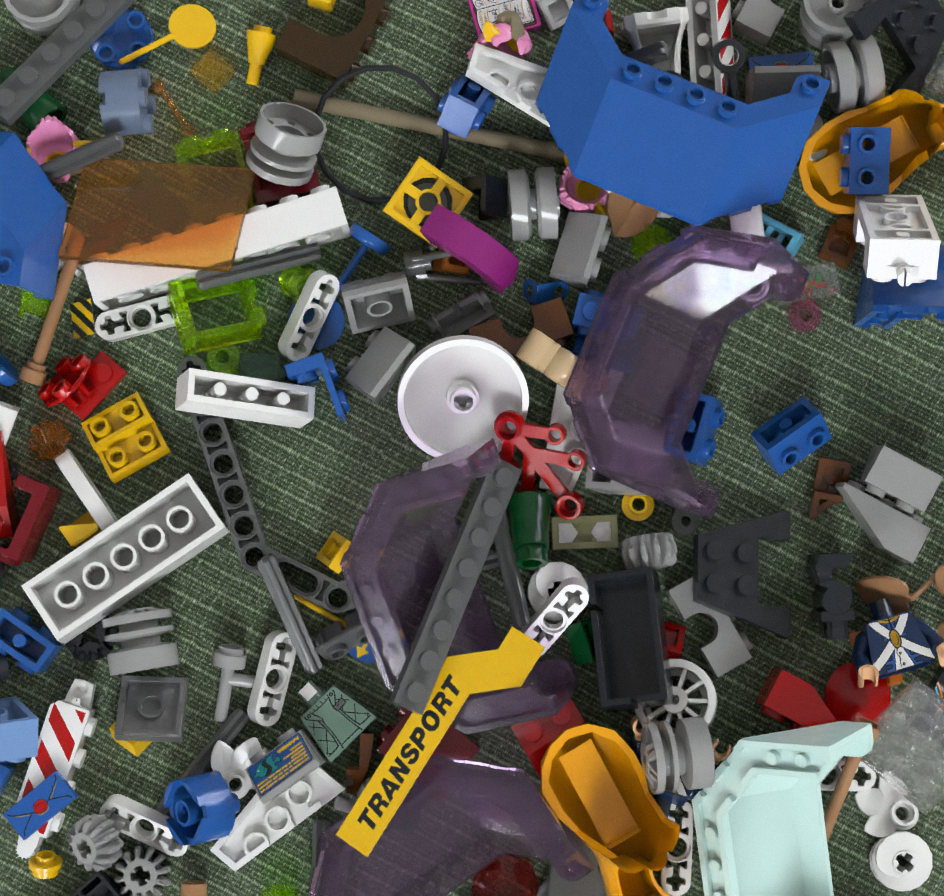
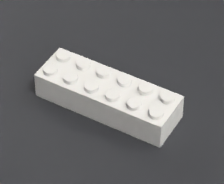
[21,473,230,644]

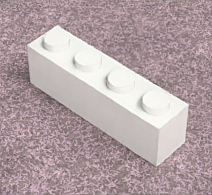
[175,368,315,428]

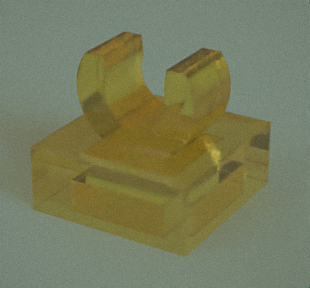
[189,48,236,95]

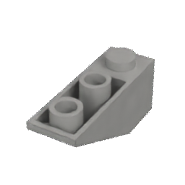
[834,480,931,564]

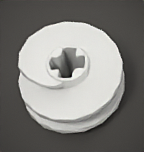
[527,562,585,621]
[869,830,933,891]

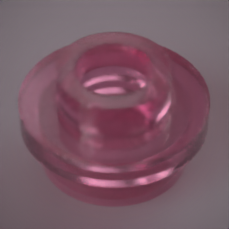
[788,300,821,333]

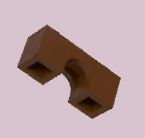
[468,297,574,361]

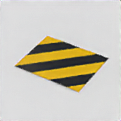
[70,298,95,339]

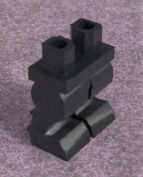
[805,553,855,640]

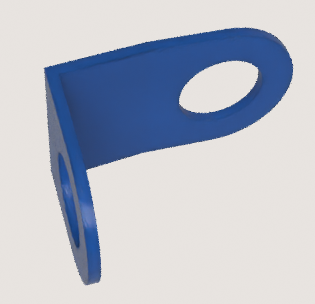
[523,279,569,305]

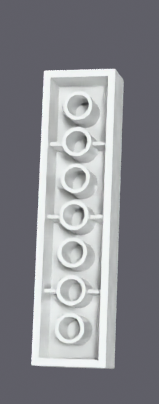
[83,185,352,312]

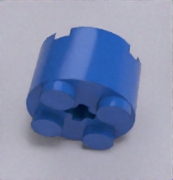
[164,770,240,846]

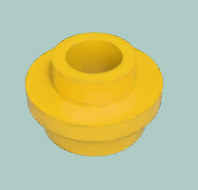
[621,495,654,521]
[28,850,62,879]

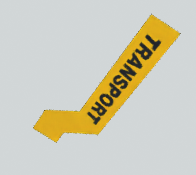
[336,626,545,857]

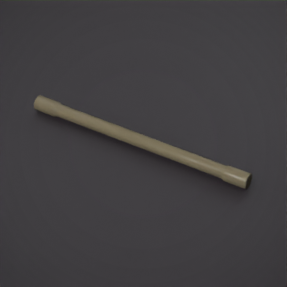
[292,88,565,163]

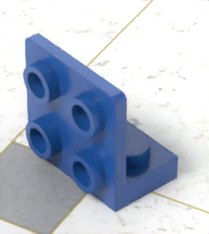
[284,352,351,422]

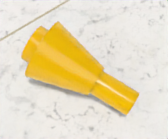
[246,25,278,86]

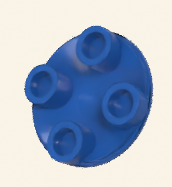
[90,9,154,70]

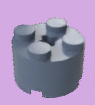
[98,68,156,136]

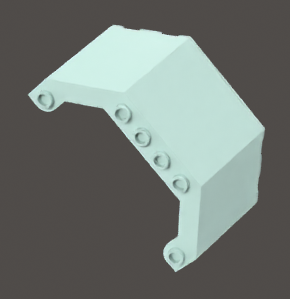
[692,721,874,896]

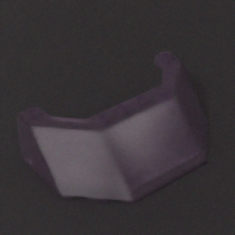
[563,224,810,519]
[340,438,580,735]
[308,754,596,896]

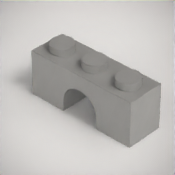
[731,0,785,47]
[665,575,753,677]

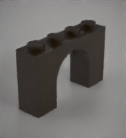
[274,0,393,90]

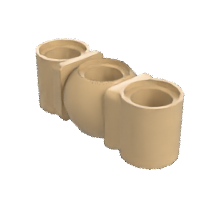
[515,328,611,407]

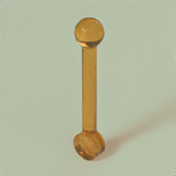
[152,81,196,138]

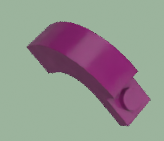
[420,204,520,294]

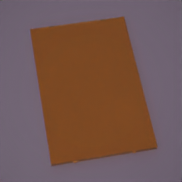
[58,158,256,272]

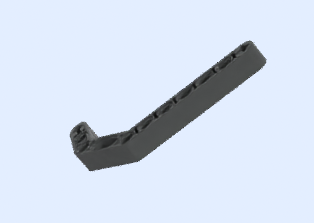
[177,356,416,613]

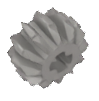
[622,532,677,570]
[67,813,124,872]
[114,845,172,896]

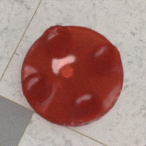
[472,855,538,896]

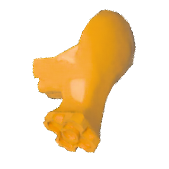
[798,89,944,214]
[541,723,680,896]

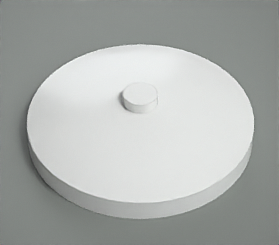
[397,335,529,463]

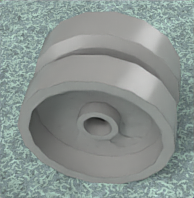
[4,0,81,36]
[798,0,869,50]
[821,35,886,114]
[507,167,560,242]

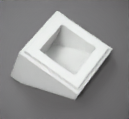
[535,0,573,31]

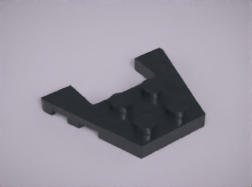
[843,0,944,95]
[693,511,791,639]

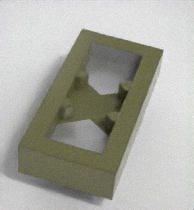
[551,515,618,550]

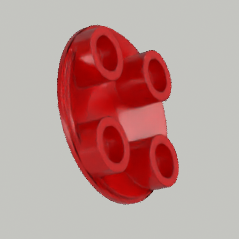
[37,353,91,407]
[824,662,891,723]

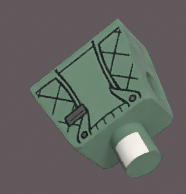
[297,680,377,762]

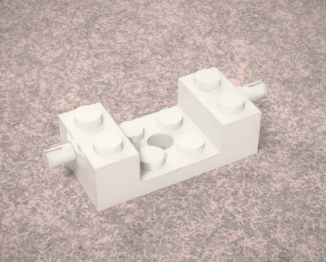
[853,194,940,286]

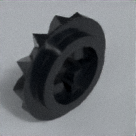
[65,615,117,661]

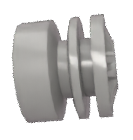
[246,102,327,186]
[102,606,180,676]
[640,716,715,794]

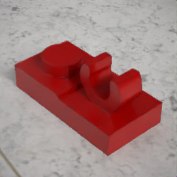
[62,351,128,421]

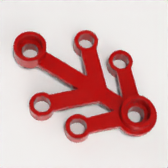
[494,410,587,520]

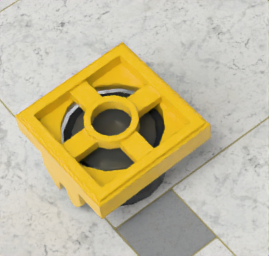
[383,156,473,248]

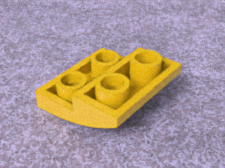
[81,391,171,484]

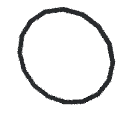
[315,65,449,203]

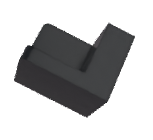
[462,174,508,221]

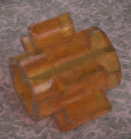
[28,420,71,460]

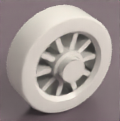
[634,659,718,735]

